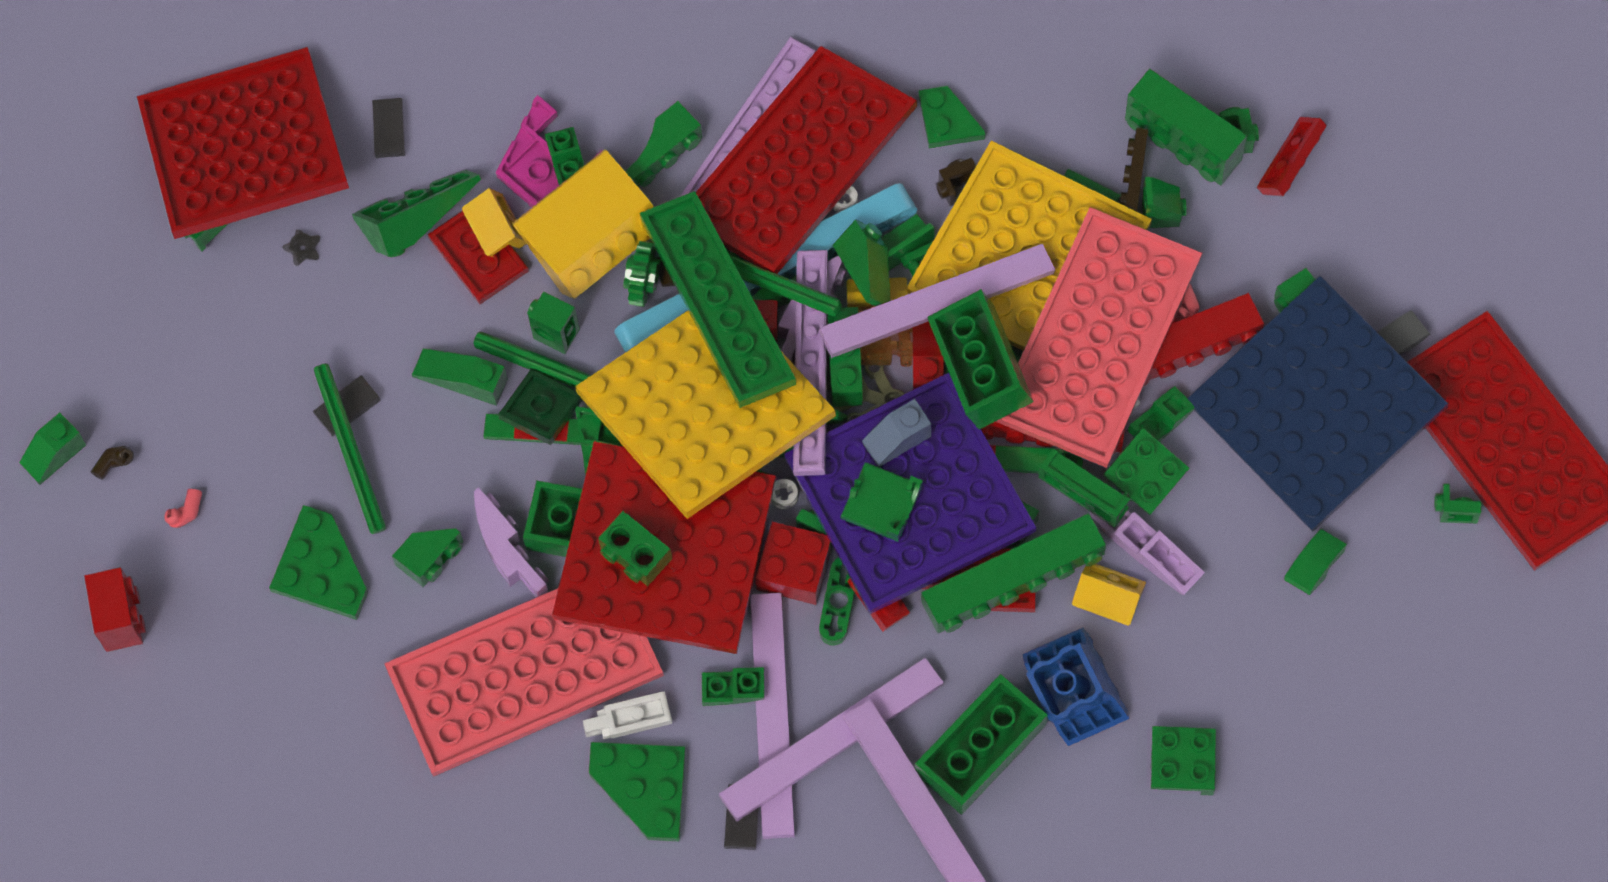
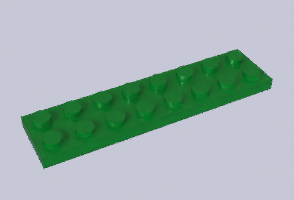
[640,191,796,408]

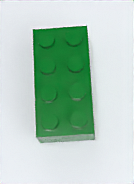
[1125,68,1247,186]
[927,289,1034,429]
[523,480,582,557]
[915,674,1048,815]

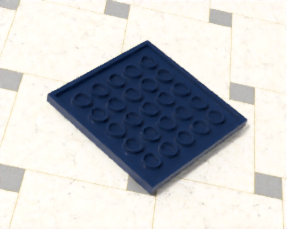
[1187,276,1449,532]

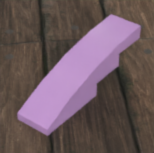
[1089,511,1205,595]

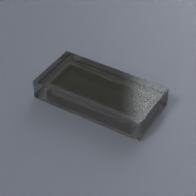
[372,98,405,158]
[313,375,381,437]
[724,784,759,850]

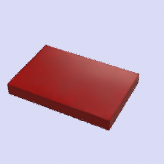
[427,211,529,305]

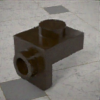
[935,157,976,207]

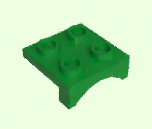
[1103,428,1190,515]
[841,462,923,542]
[1150,726,1216,796]

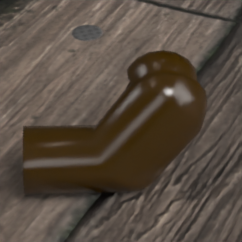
[90,446,134,480]

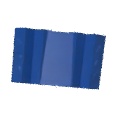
[1022,627,1129,746]

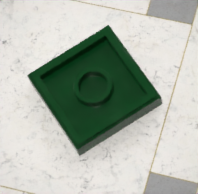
[498,368,583,445]

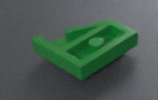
[918,86,985,149]

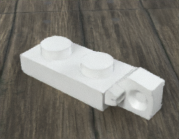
[583,691,672,739]

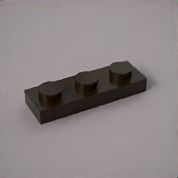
[1120,128,1148,212]

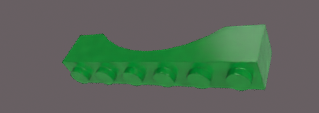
[625,101,702,188]

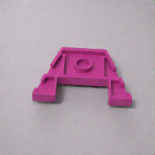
[496,95,603,207]

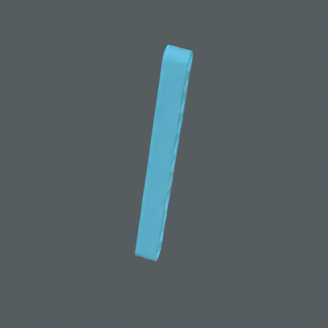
[614,183,918,352]

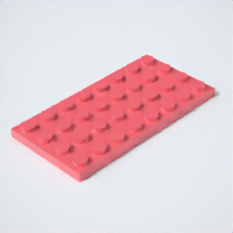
[995,207,1202,468]
[384,588,664,777]

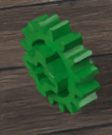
[623,241,661,307]

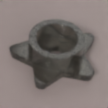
[282,229,320,266]

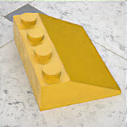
[512,149,654,299]

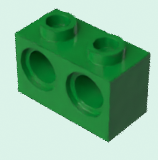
[598,511,672,586]

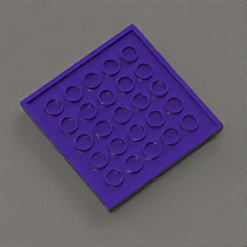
[784,373,1036,614]

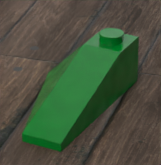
[352,170,481,257]

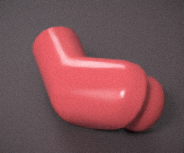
[1174,283,1200,322]
[164,489,202,528]

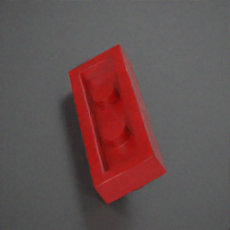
[1256,117,1327,196]

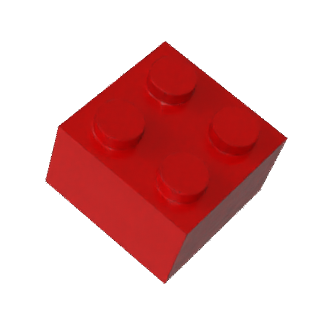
[755,521,832,605]
[84,567,146,652]

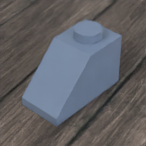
[862,399,931,467]

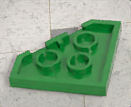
[269,505,368,620]
[589,742,686,842]

